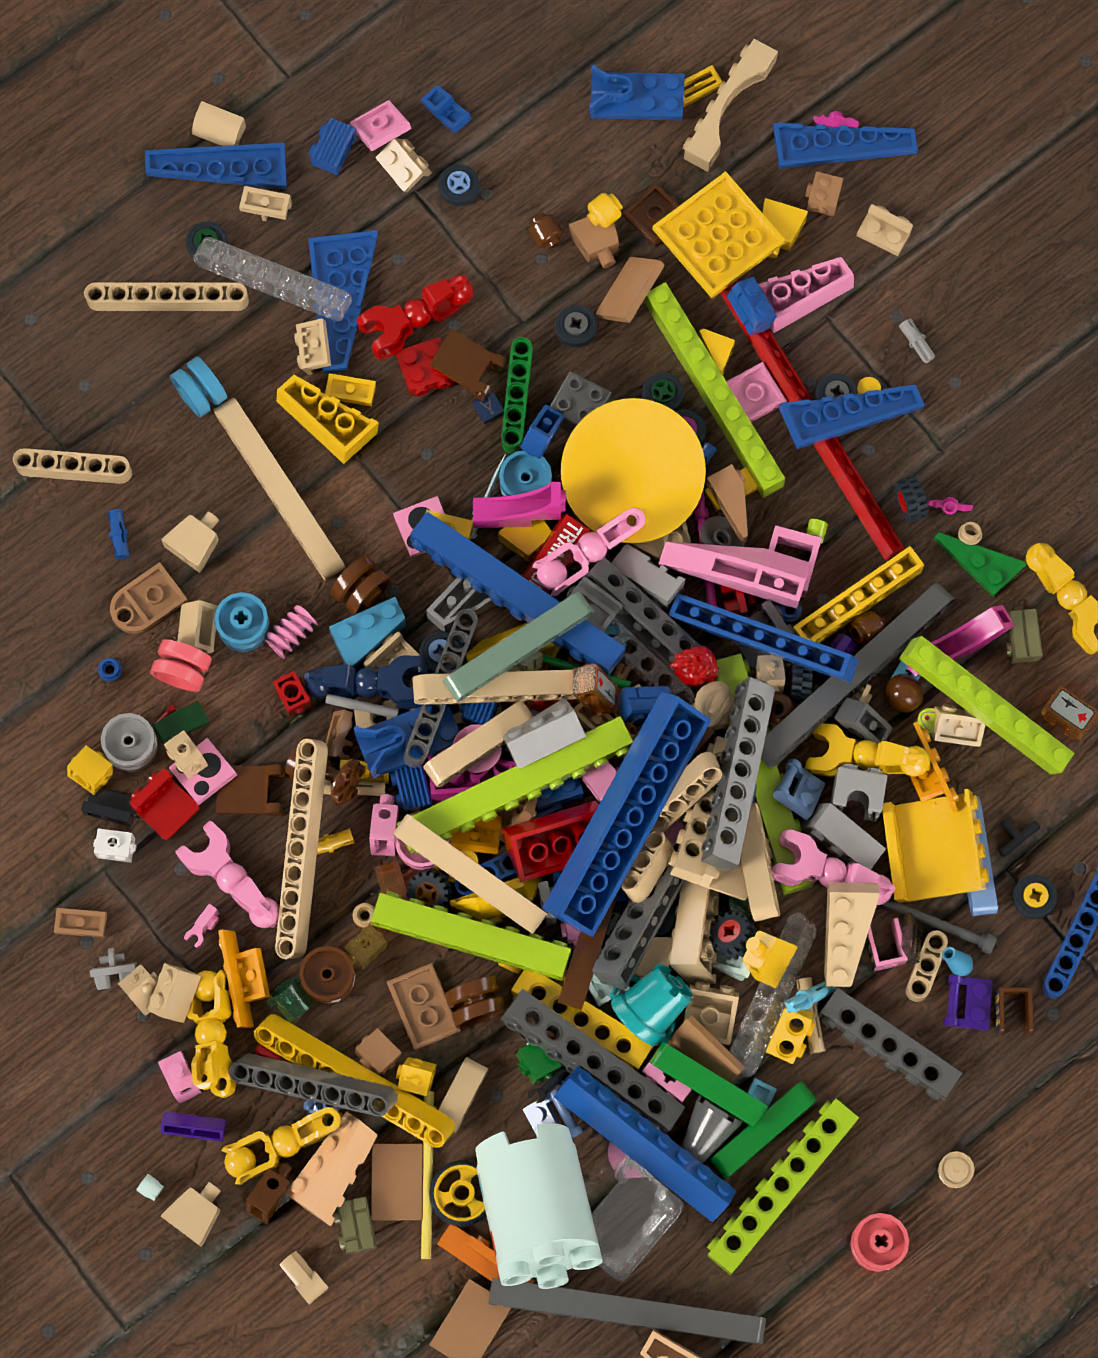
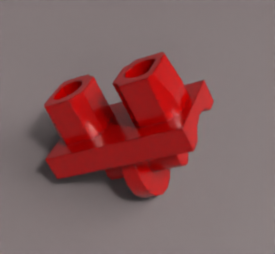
[720,585,756,618]

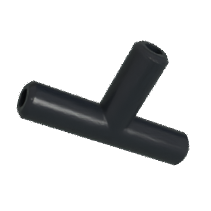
[998,818,1040,857]

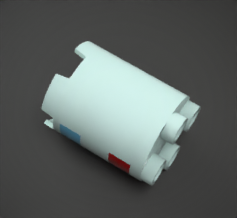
[475,1123,603,1289]

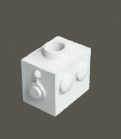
[93,829,136,863]

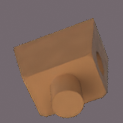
[569,217,619,269]

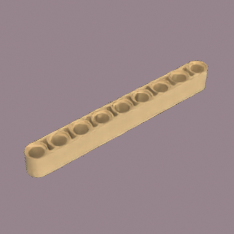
[213,397,346,581]
[275,739,328,959]

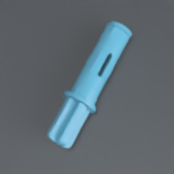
[785,981,837,1013]

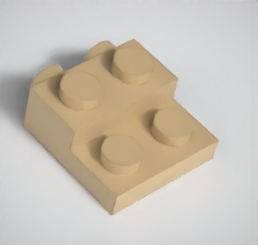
[683,981,739,1045]

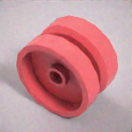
[150,639,212,692]
[850,1213,909,1272]

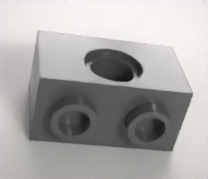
[834,698,893,744]

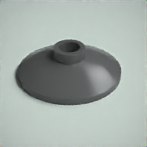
[700,516,745,547]

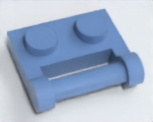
[773,759,825,820]
[523,1088,584,1139]

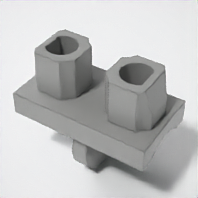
[90,948,137,990]

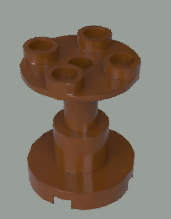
[285,736,366,805]

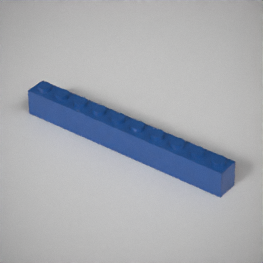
[410,511,625,677]

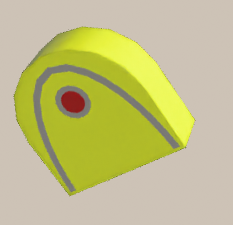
[917,708,937,737]

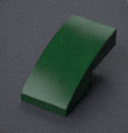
[152,701,210,746]

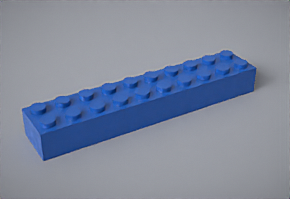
[542,692,711,937]

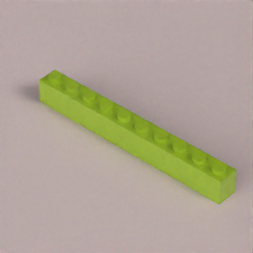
[644,282,785,498]
[715,653,814,895]
[396,716,633,855]

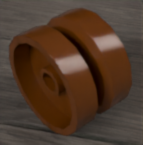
[330,555,391,616]
[299,946,356,1005]
[444,976,507,1028]

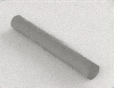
[325,694,399,718]

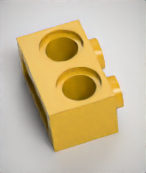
[766,1006,816,1064]

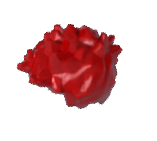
[670,646,719,686]

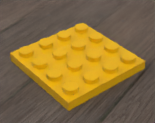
[652,171,785,298]

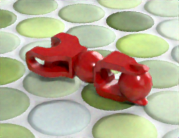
[357,275,473,360]

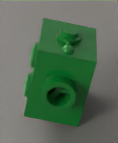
[516,1042,562,1085]

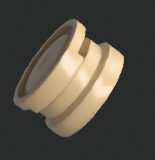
[938,1151,975,1189]

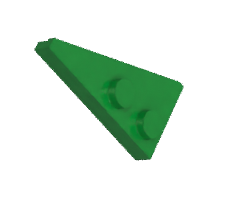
[934,533,1027,597]

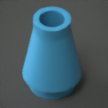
[942,947,973,976]

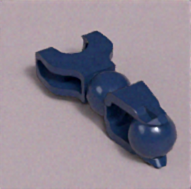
[304,655,429,709]

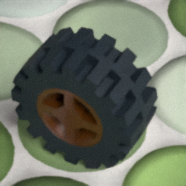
[406,868,454,908]

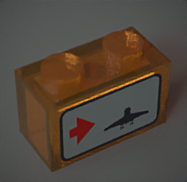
[573,664,617,716]
[1040,685,1098,741]

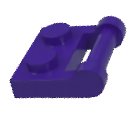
[944,975,993,1031]

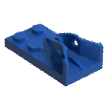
[589,65,685,120]
[354,704,459,779]

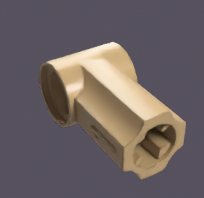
[280,1251,329,1305]

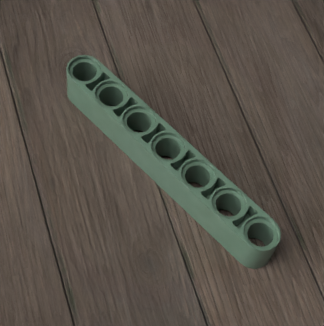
[443,591,594,702]

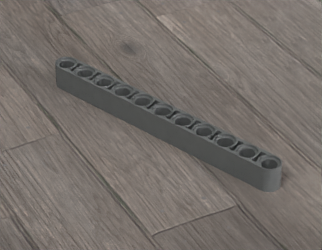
[761,583,955,769]
[488,1278,766,1344]

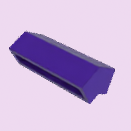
[161,1111,227,1142]

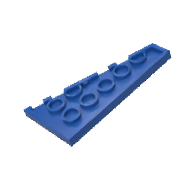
[308,230,378,373]

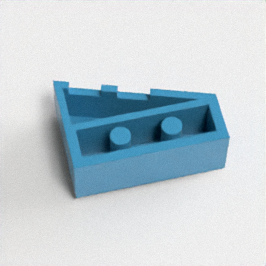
[329,597,406,670]

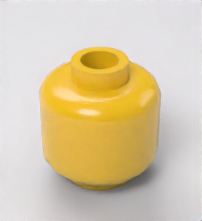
[587,193,623,228]

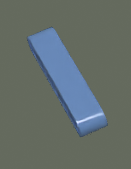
[967,796,998,916]

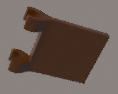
[429,328,508,401]
[216,764,285,816]

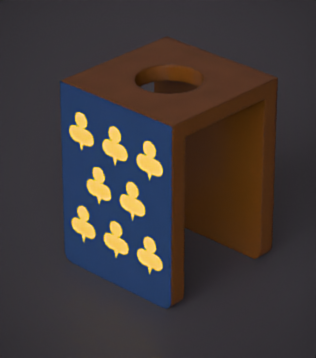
[995,987,1033,1035]

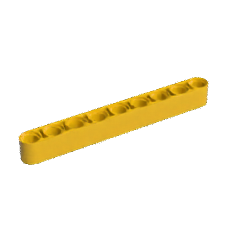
[254,1014,456,1147]

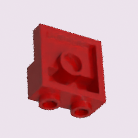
[395,337,455,397]

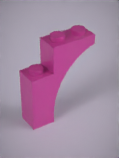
[473,482,566,528]
[907,605,1015,677]

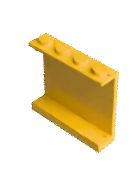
[882,789,989,903]

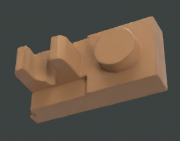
[325,710,353,760]

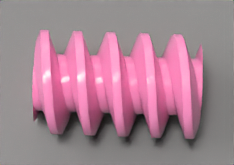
[266,605,318,659]

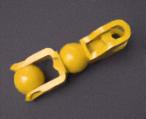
[1026,543,1098,654]
[805,723,930,777]
[187,970,236,1098]
[221,1107,344,1185]

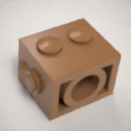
[805,172,843,217]
[355,1028,402,1076]

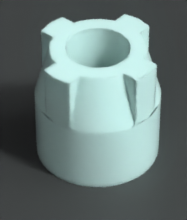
[136,1174,164,1201]

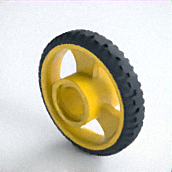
[429,1160,487,1227]

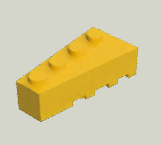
[276,375,379,464]

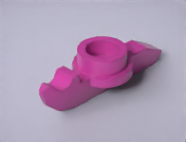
[813,111,859,128]
[927,497,973,514]

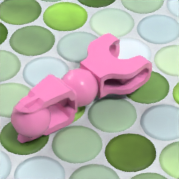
[532,508,645,596]
[175,821,280,928]
[771,830,896,905]

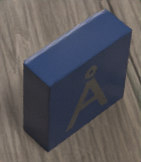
[472,391,504,424]

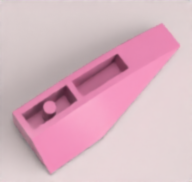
[659,542,812,609]

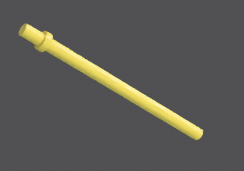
[421,1091,436,1259]

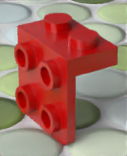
[129,768,199,840]

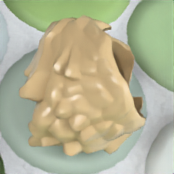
[691,681,735,730]

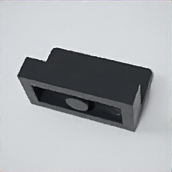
[81,789,135,827]

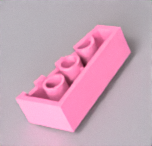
[759,257,854,333]

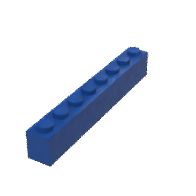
[668,593,859,683]
[554,1066,736,1222]

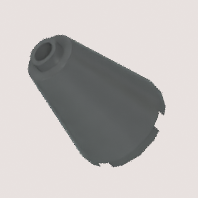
[681,1095,742,1164]

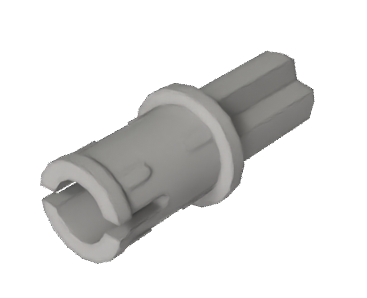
[899,318,935,363]

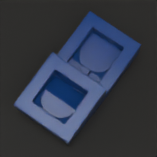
[421,85,472,134]

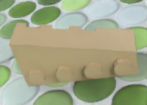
[668,880,719,985]
[824,882,880,987]

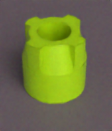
[806,519,828,544]

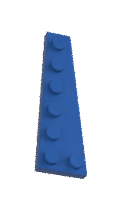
[773,123,918,169]
[145,143,287,189]
[779,384,925,449]

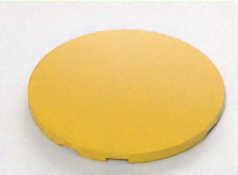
[561,398,706,543]

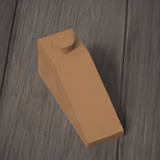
[706,464,748,545]

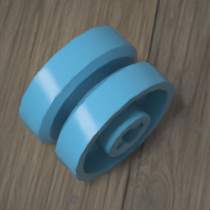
[170,356,228,418]
[499,451,552,496]
[214,592,270,652]

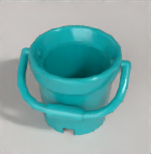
[609,963,693,1046]

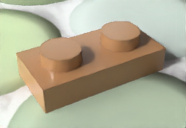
[54,908,107,938]

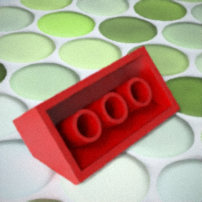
[502,801,599,882]

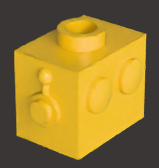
[67,745,113,795]
[396,1057,437,1096]

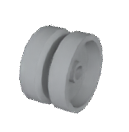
[101,713,158,773]

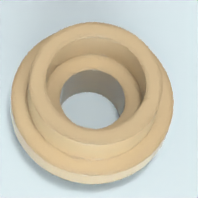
[958,522,982,545]
[353,903,375,928]

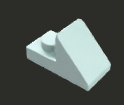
[712,949,750,981]

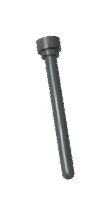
[882,900,997,955]

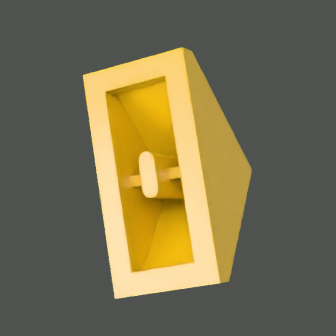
[699,329,735,375]

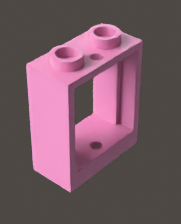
[769,525,822,598]

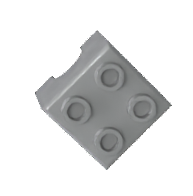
[830,764,887,822]

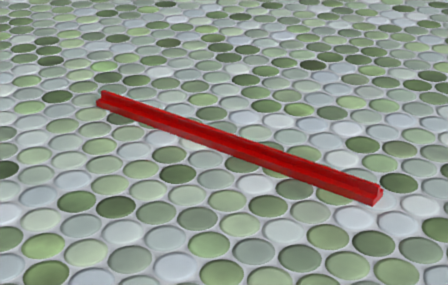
[720,279,905,561]

